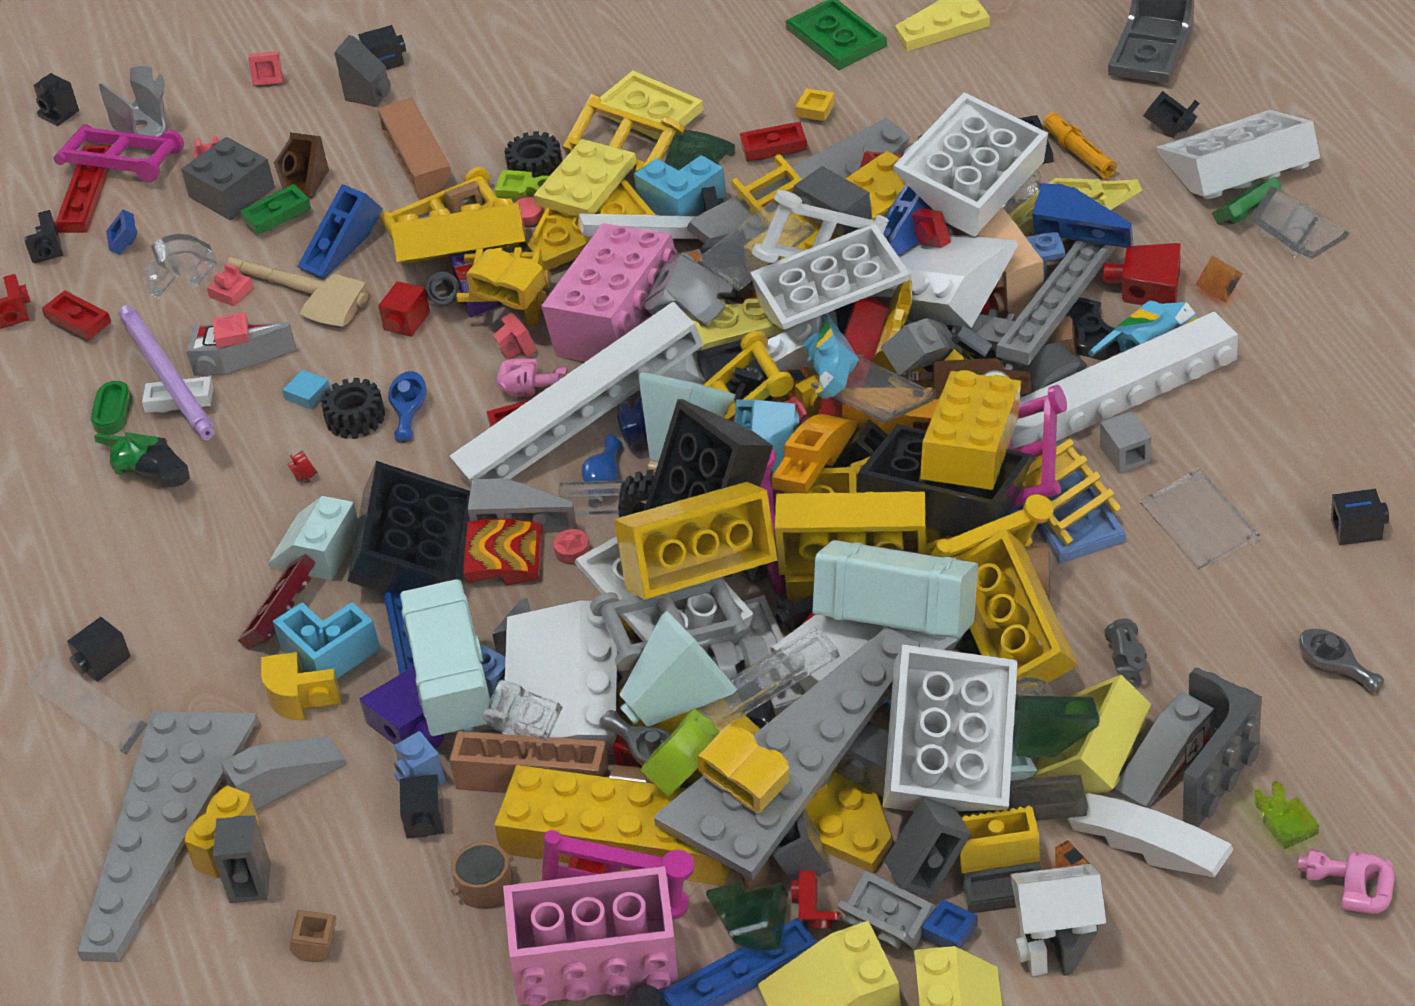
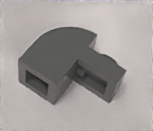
[1018,343,1087,397]

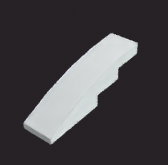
[1068,793,1234,877]

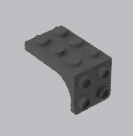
[1108,0,1194,84]
[1183,668,1262,827]

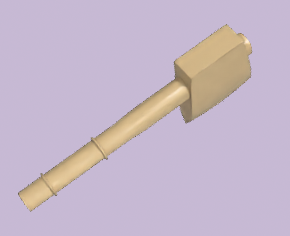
[227,257,369,327]

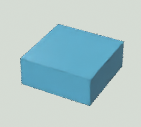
[283,369,331,409]

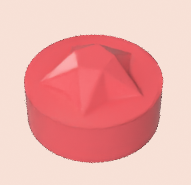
[553,529,590,563]

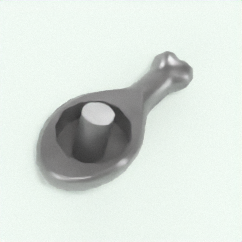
[1299,628,1384,693]
[599,710,671,765]

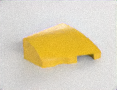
[870,280,912,374]

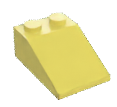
[758,920,901,1006]

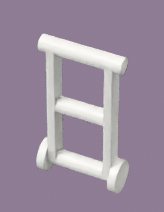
[752,190,889,263]

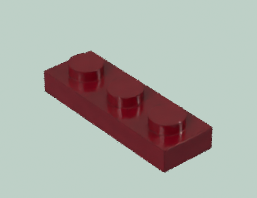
[238,554,316,650]

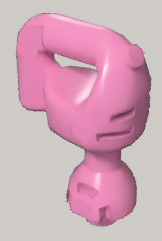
[496,359,568,397]
[1298,849,1395,914]

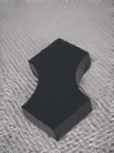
[1065,297,1119,361]
[951,325,1013,370]

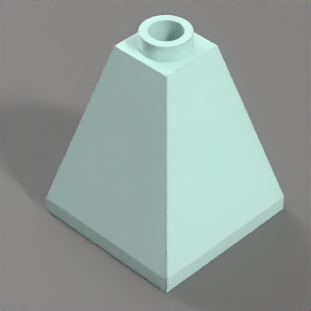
[639,372,735,462]
[620,611,738,727]

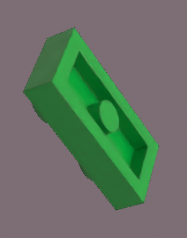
[1212,177,1282,224]
[240,184,311,236]

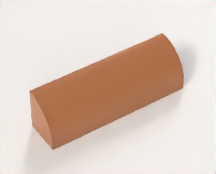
[377,97,451,200]
[449,731,608,793]

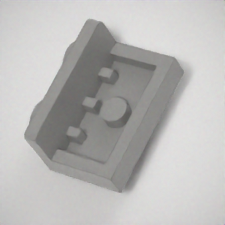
[836,870,936,950]

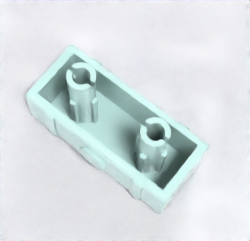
[813,540,978,638]
[400,579,492,736]

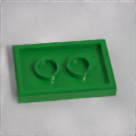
[785,0,887,71]

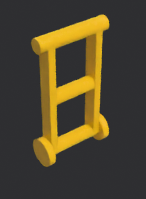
[562,94,685,173]
[379,167,503,240]
[703,331,794,422]
[930,494,1054,558]

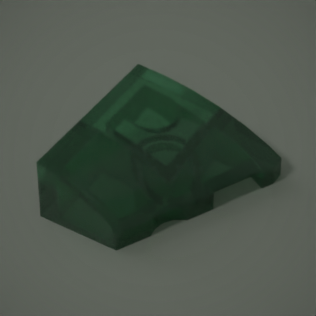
[665,130,735,171]
[706,882,788,951]

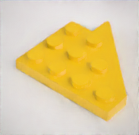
[528,178,655,270]
[806,764,892,873]

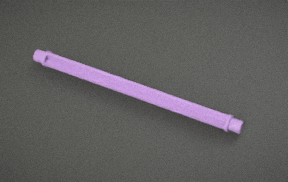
[119,305,215,440]

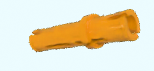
[1042,112,1117,179]

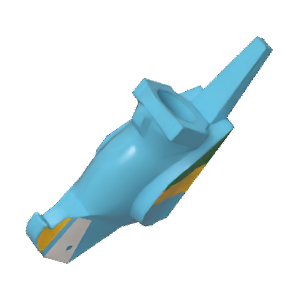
[1088,300,1197,357]
[803,313,859,399]

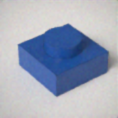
[106,209,137,255]
[922,899,978,949]

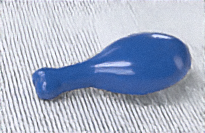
[388,371,427,442]
[582,434,623,496]

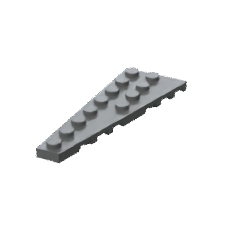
[687,118,911,243]
[654,627,920,880]
[78,711,259,962]

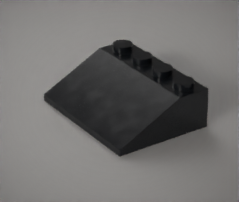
[644,399,773,577]
[857,424,1032,535]
[347,461,470,592]

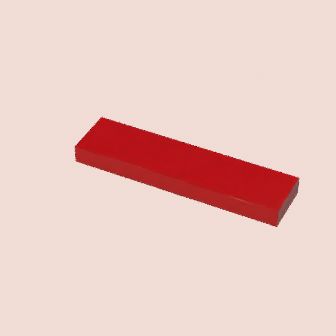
[55,145,112,233]
[817,299,889,418]

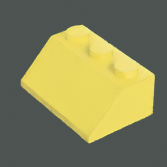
[1030,675,1152,798]
[914,946,1002,1006]

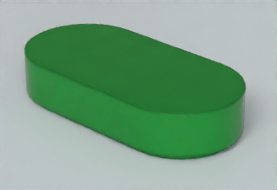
[91,381,132,435]

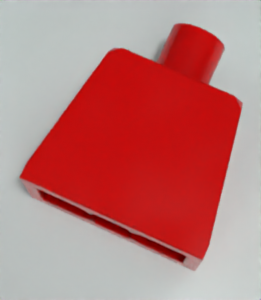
[1103,243,1181,306]

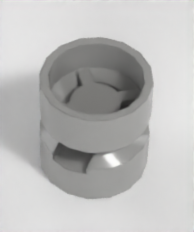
[708,634,772,689]

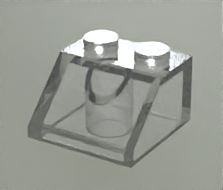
[1250,186,1350,259]

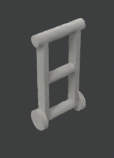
[590,577,749,671]

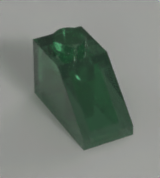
[1013,695,1100,758]

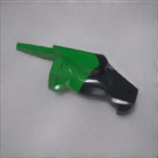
[94,432,190,487]

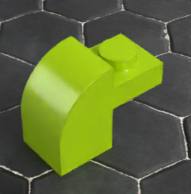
[640,708,720,797]

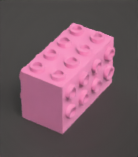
[541,223,678,362]
[503,866,678,1006]

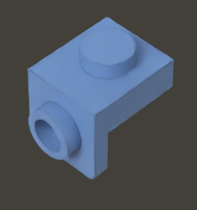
[1026,232,1065,283]

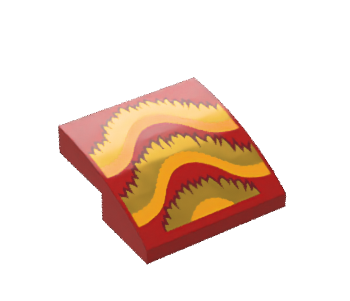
[463,519,543,586]

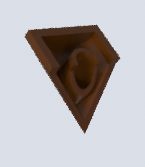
[274,132,329,198]

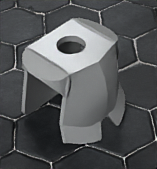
[99,66,166,137]
[645,252,733,326]

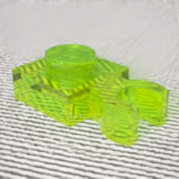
[1254,781,1319,850]

